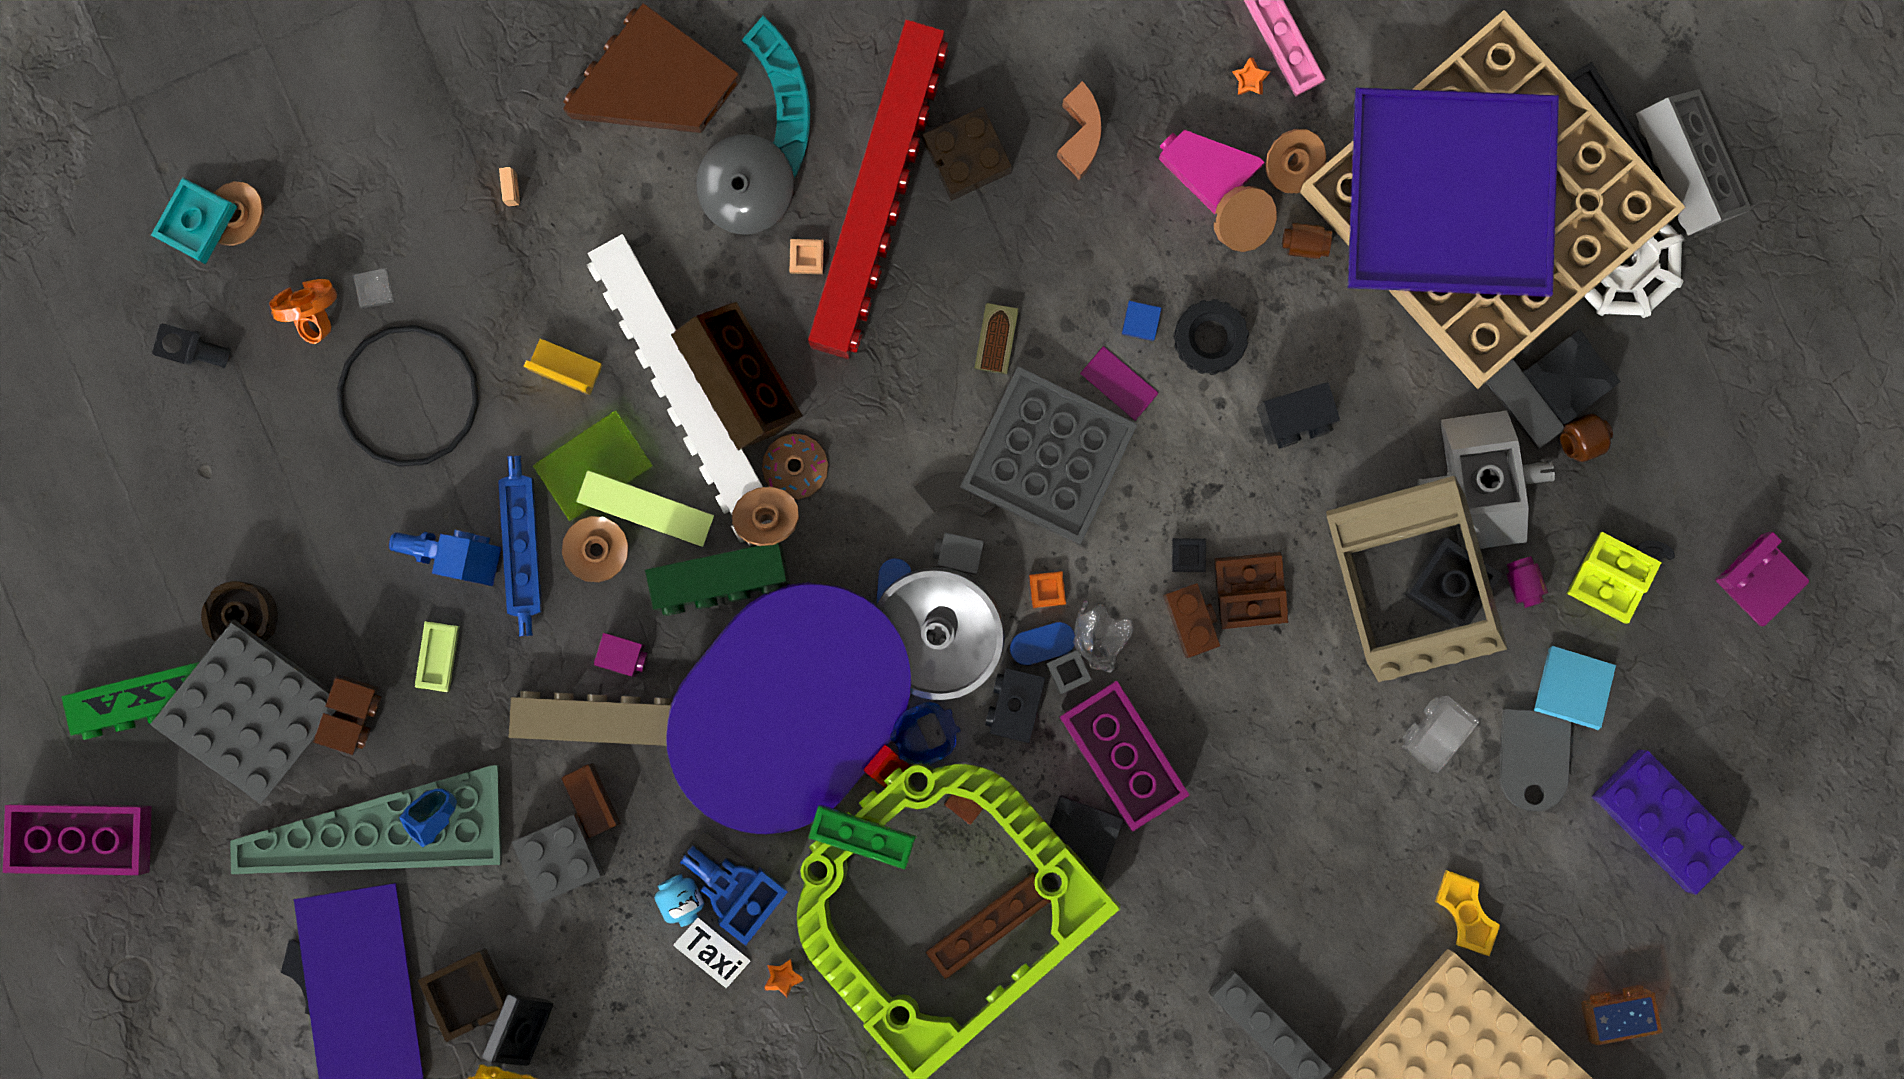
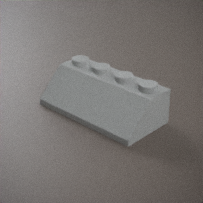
[1636,89,1752,235]

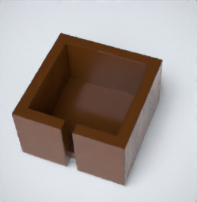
[313,675,382,755]

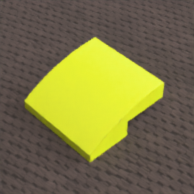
[1567,532,1662,624]

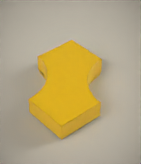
[1435,870,1500,956]

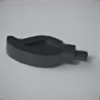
[1631,540,1675,561]

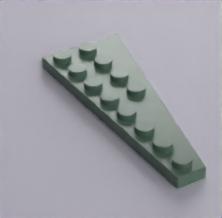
[230,765,502,874]

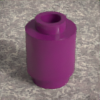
[1506,556,1548,608]

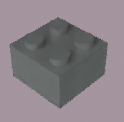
[512,814,605,904]

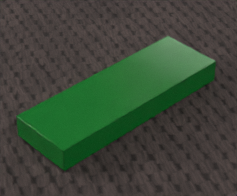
[808,805,916,869]

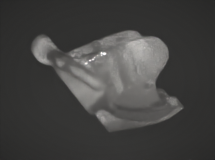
[1073,600,1134,672]

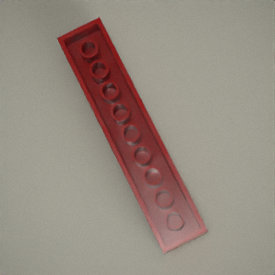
[808,20,949,359]

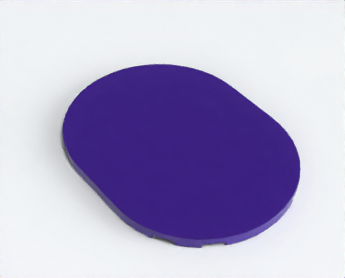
[666,582,911,834]

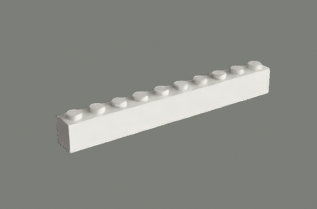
[587,234,771,546]

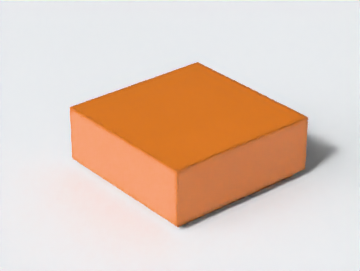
[1029,571,1066,608]

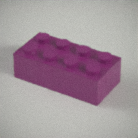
[1058,681,1189,832]
[3,803,152,875]

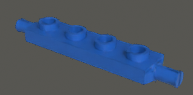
[498,456,542,637]

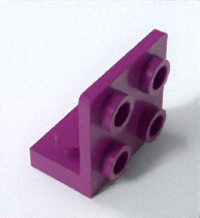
[1715,532,1809,627]

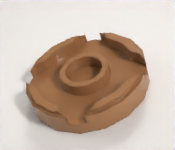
[1214,186,1277,252]

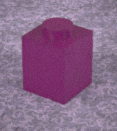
[593,633,648,677]

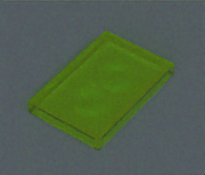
[533,410,653,521]

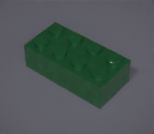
[645,543,790,616]

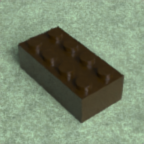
[671,302,803,451]

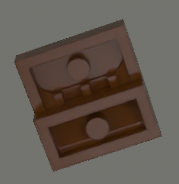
[1214,552,1288,629]

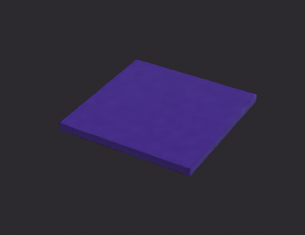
[1348,88,1559,297]

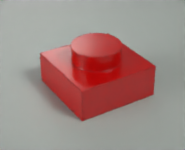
[864,745,910,788]

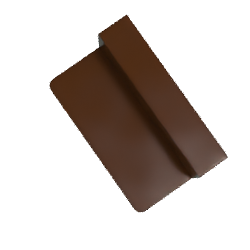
[561,763,621,838]

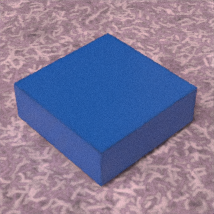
[1121,301,1161,341]

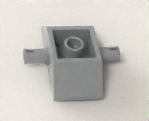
[1417,410,1555,550]

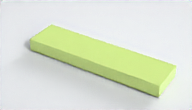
[576,470,714,547]

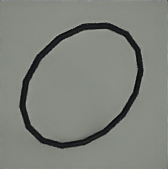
[337,325,479,467]

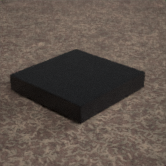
[482,994,554,1066]

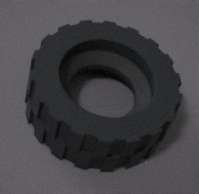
[1174,299,1249,375]

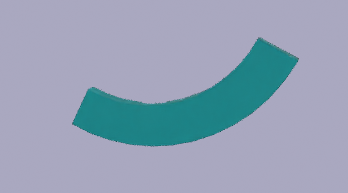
[742,15,811,180]

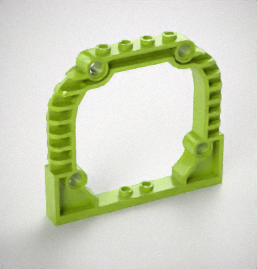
[797,763,1121,1079]

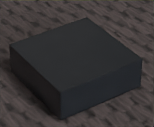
[1172,538,1206,572]

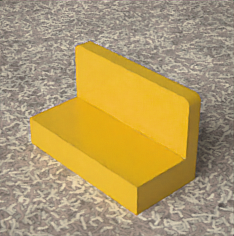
[524,338,603,395]

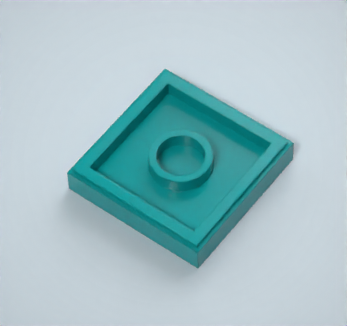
[151,177,238,265]

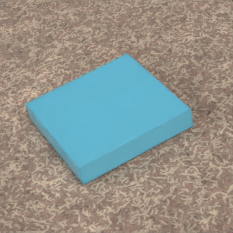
[1534,646,1616,730]

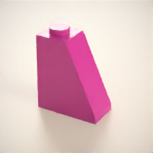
[1159,130,1265,214]

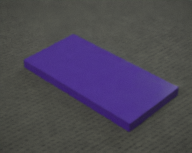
[294,883,424,1079]

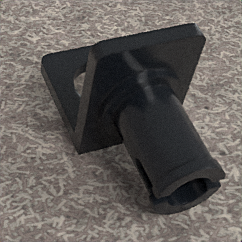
[152,323,231,368]

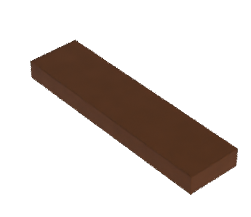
[926,872,1051,979]

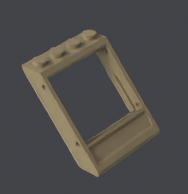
[1326,475,1507,682]

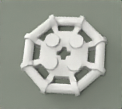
[1584,223,1684,318]

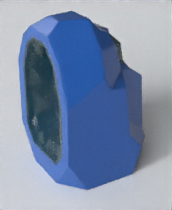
[399,789,457,847]

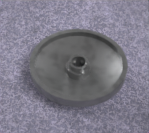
[876,567,1005,700]

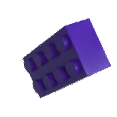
[1591,750,1744,895]

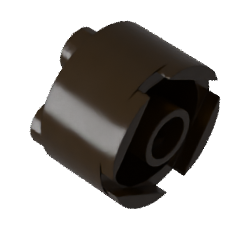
[201,581,278,642]

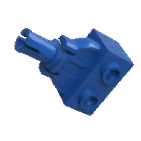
[389,530,501,586]
[680,845,788,946]

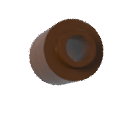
[1282,222,1332,259]

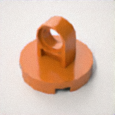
[269,279,337,344]

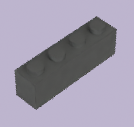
[1208,969,1332,1079]

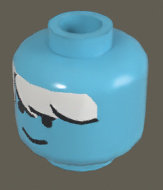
[654,874,704,927]

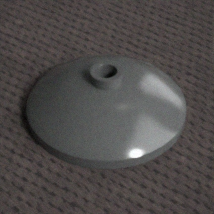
[696,134,795,235]

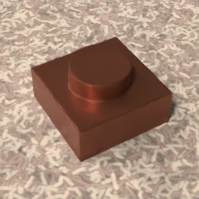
[944,794,983,825]

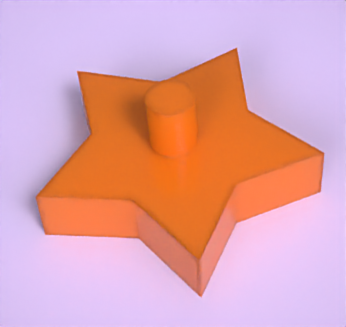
[1232,57,1270,95]
[764,959,804,998]

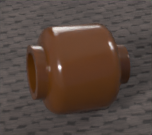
[1560,414,1613,462]

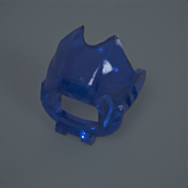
[890,702,961,765]

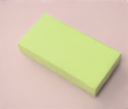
[415,621,460,692]

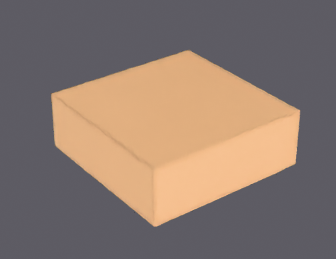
[499,167,520,206]
[789,239,824,274]

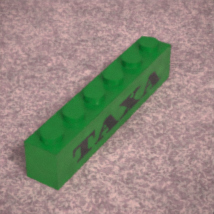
[61,662,199,740]

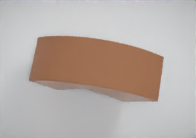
[1057,81,1101,180]

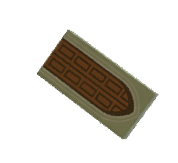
[974,303,1019,375]

